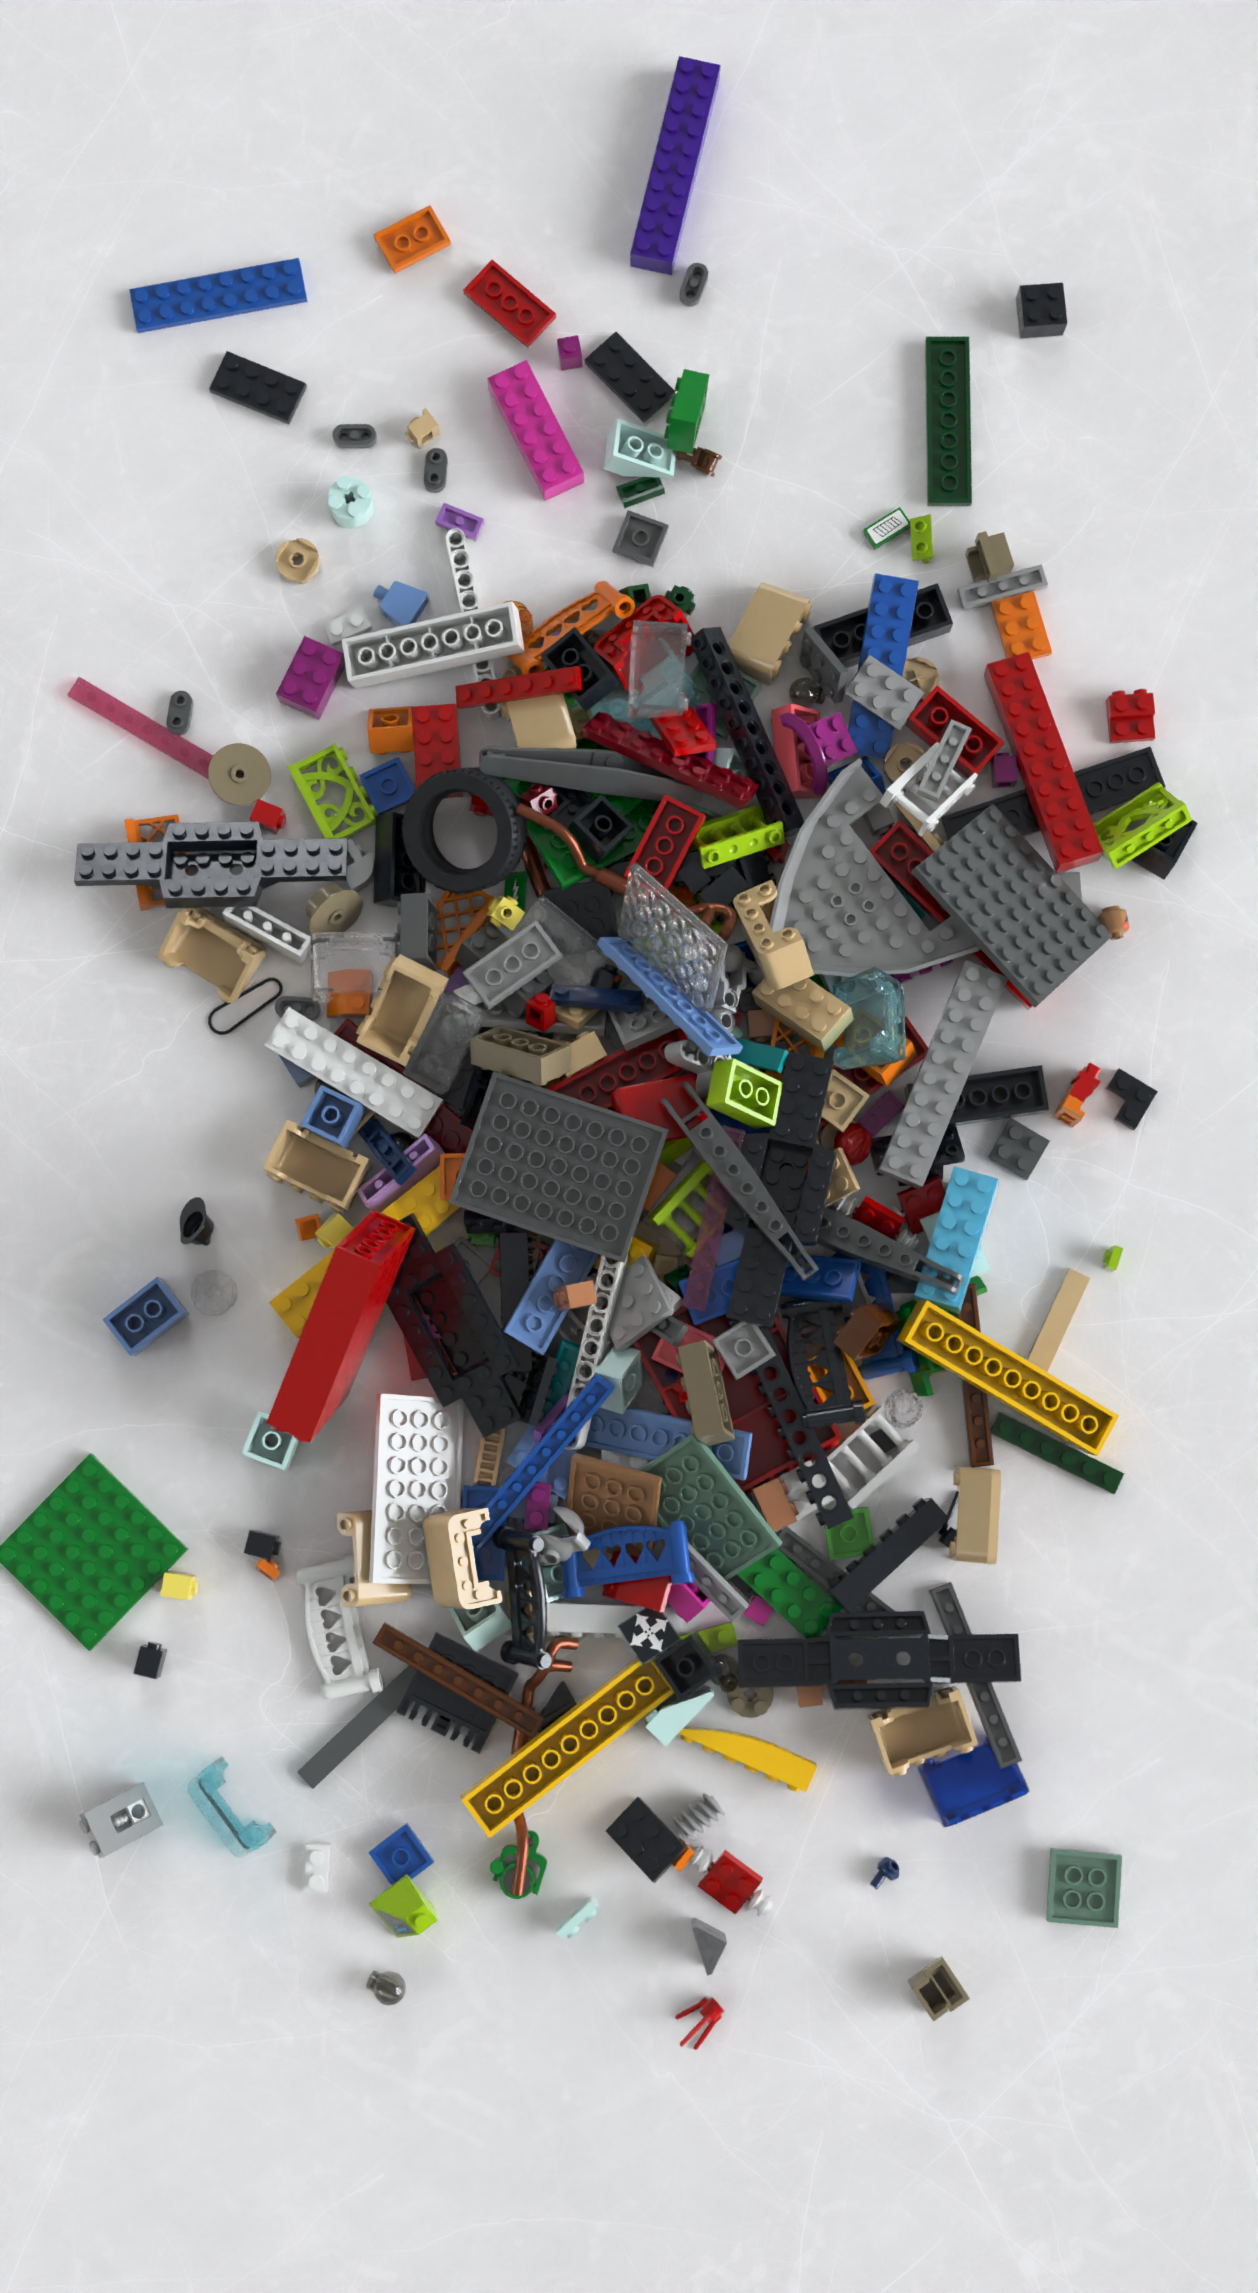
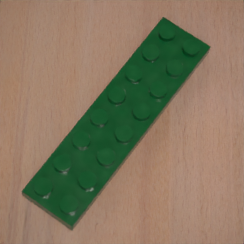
[925,337,972,506]

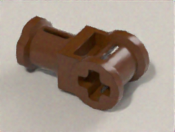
[676,447,722,477]

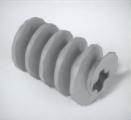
[673,1793,726,1844]

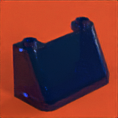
[917,1736,1030,1827]

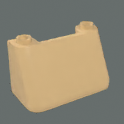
[500,693,576,749]
[157,908,268,1004]
[337,1510,412,1608]

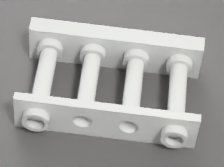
[879,742,978,836]
[824,1406,920,1510]

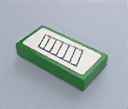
[863,507,911,550]

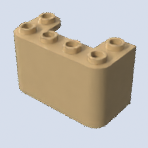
[733,880,814,990]
[356,954,449,1066]
[263,1119,372,1213]
[423,1508,503,1609]
[867,1686,978,1777]

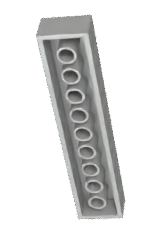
[877,960,1008,1189]

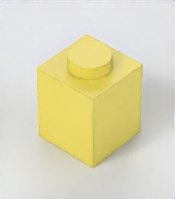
[315,1213,354,1249]
[160,1571,198,1600]

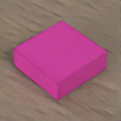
[744,1594,774,1627]

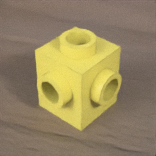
[487,895,525,931]

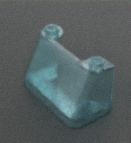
[833,967,906,1070]
[188,1756,277,1857]

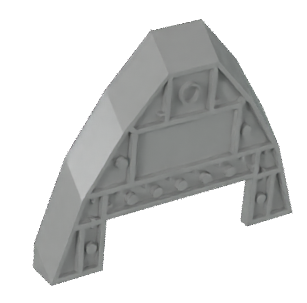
[770,758,981,977]

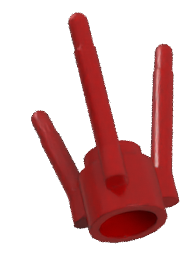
[675,1997,724,2050]

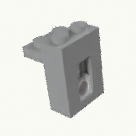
[79,1782,163,1858]

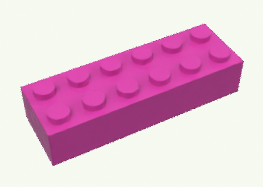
[487,360,584,501]

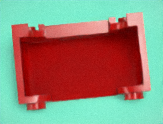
[594,595,694,702]
[611,1074,707,1142]

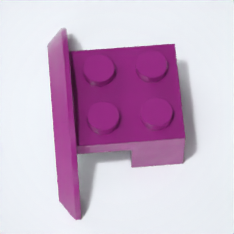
[780,712,858,796]

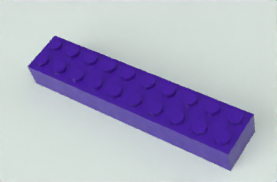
[630,56,721,275]

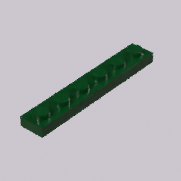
[991,1412,1124,1494]

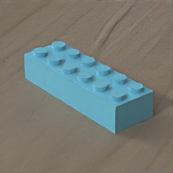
[914,1166,998,1314]

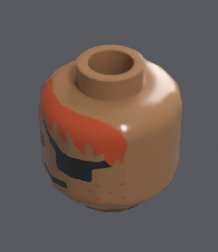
[1098,906,1129,940]

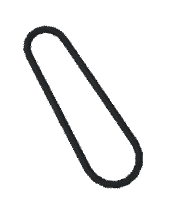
[208,978,283,1035]

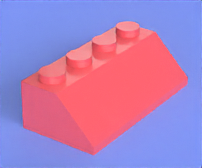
[771,704,827,799]

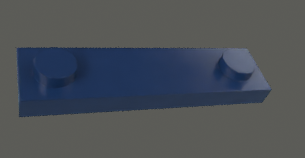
[549,984,642,1012]
[358,1116,417,1186]

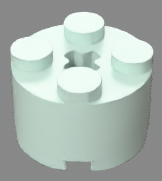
[327,476,373,529]

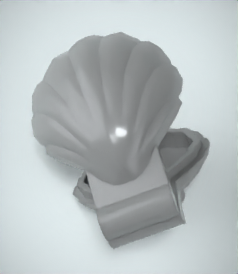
[539,1506,591,1565]

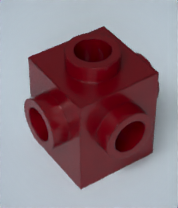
[518,783,559,816]

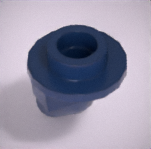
[870,1857,899,1890]

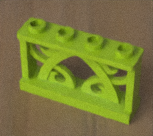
[287,743,378,839]
[1093,782,1192,870]

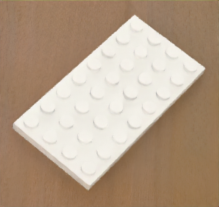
[369,1394,464,1584]

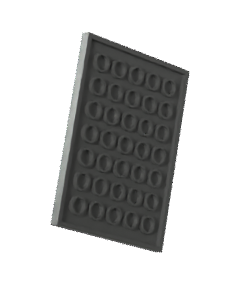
[911,804,1113,1008]
[449,1071,669,1263]

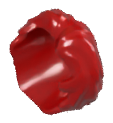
[834,1123,872,1166]

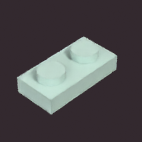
[556,1896,598,1940]

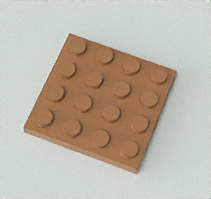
[565,1453,662,1556]

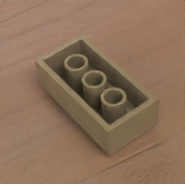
[470,1025,571,1086]
[676,1340,735,1446]

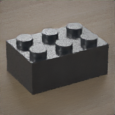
[540,627,620,712]

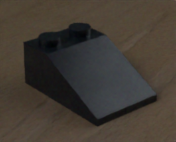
[1131,804,1198,880]

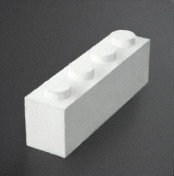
[222,907,313,964]

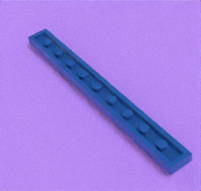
[471,1373,615,1556]

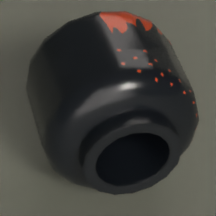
[590,963,623,989]

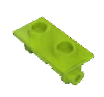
[910,514,934,563]

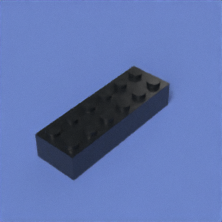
[813,583,953,668]
[904,1065,1049,1127]

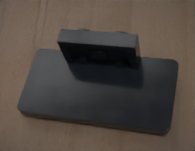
[870,1126,965,1187]

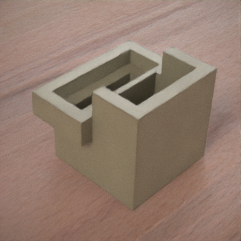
[965,531,1014,583]
[908,1956,970,2022]

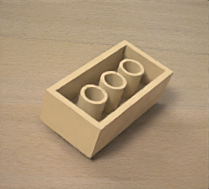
[752,978,854,1052]

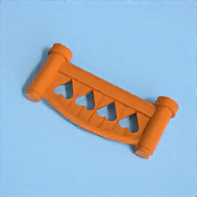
[507,581,635,675]

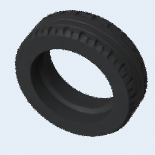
[402,768,528,894]

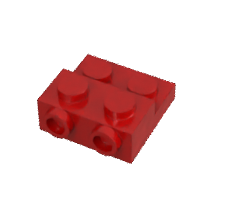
[1106,689,1155,744]

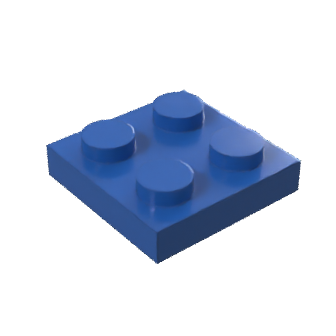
[359,757,415,816]
[368,1823,434,1885]

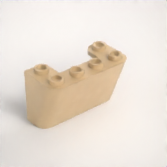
[728,582,812,686]

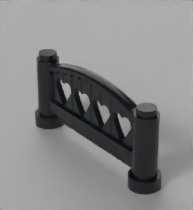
[780,1299,865,1429]
[493,1526,552,1670]

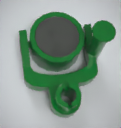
[490,1830,547,1899]

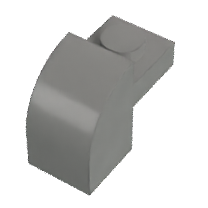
[346,839,375,893]

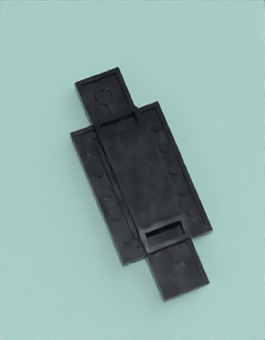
[386,1213,524,1438]

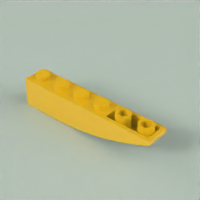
[678,1726,817,1793]

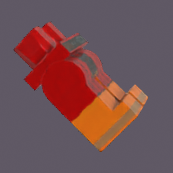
[1053,1063,1101,1127]

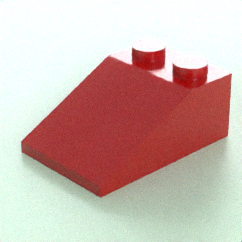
[602,1550,671,1613]

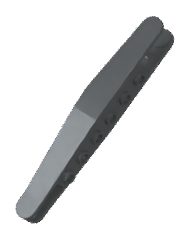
[479,746,702,805]
[660,1081,819,1281]
[793,1207,964,1295]

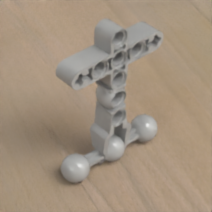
[665,929,764,1099]

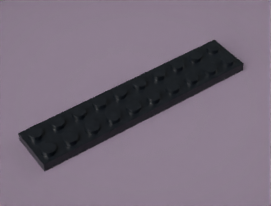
[941,746,1166,839]

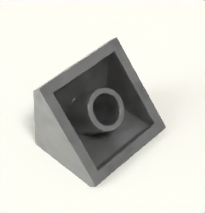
[691,1918,727,1976]

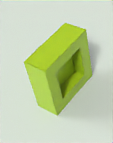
[1102,1245,1123,1271]

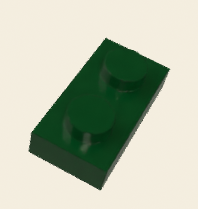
[616,477,665,508]

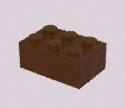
[833,1302,904,1360]

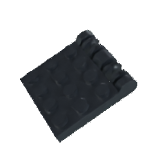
[396,1632,519,1754]

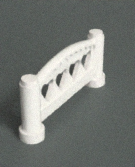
[297,1554,384,1700]

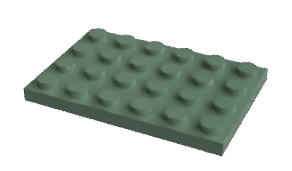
[639,1434,783,1581]

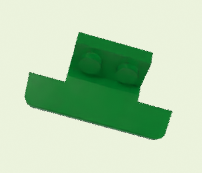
[896,1307,946,1396]

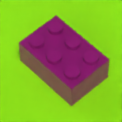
[276,636,346,720]

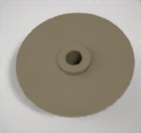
[208,743,271,806]
[305,884,363,941]

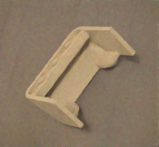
[949,1466,1001,1565]

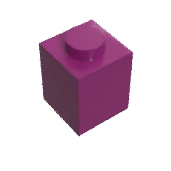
[557,335,583,371]
[990,753,1018,788]

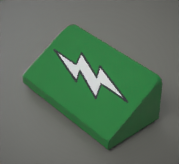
[503,871,528,918]

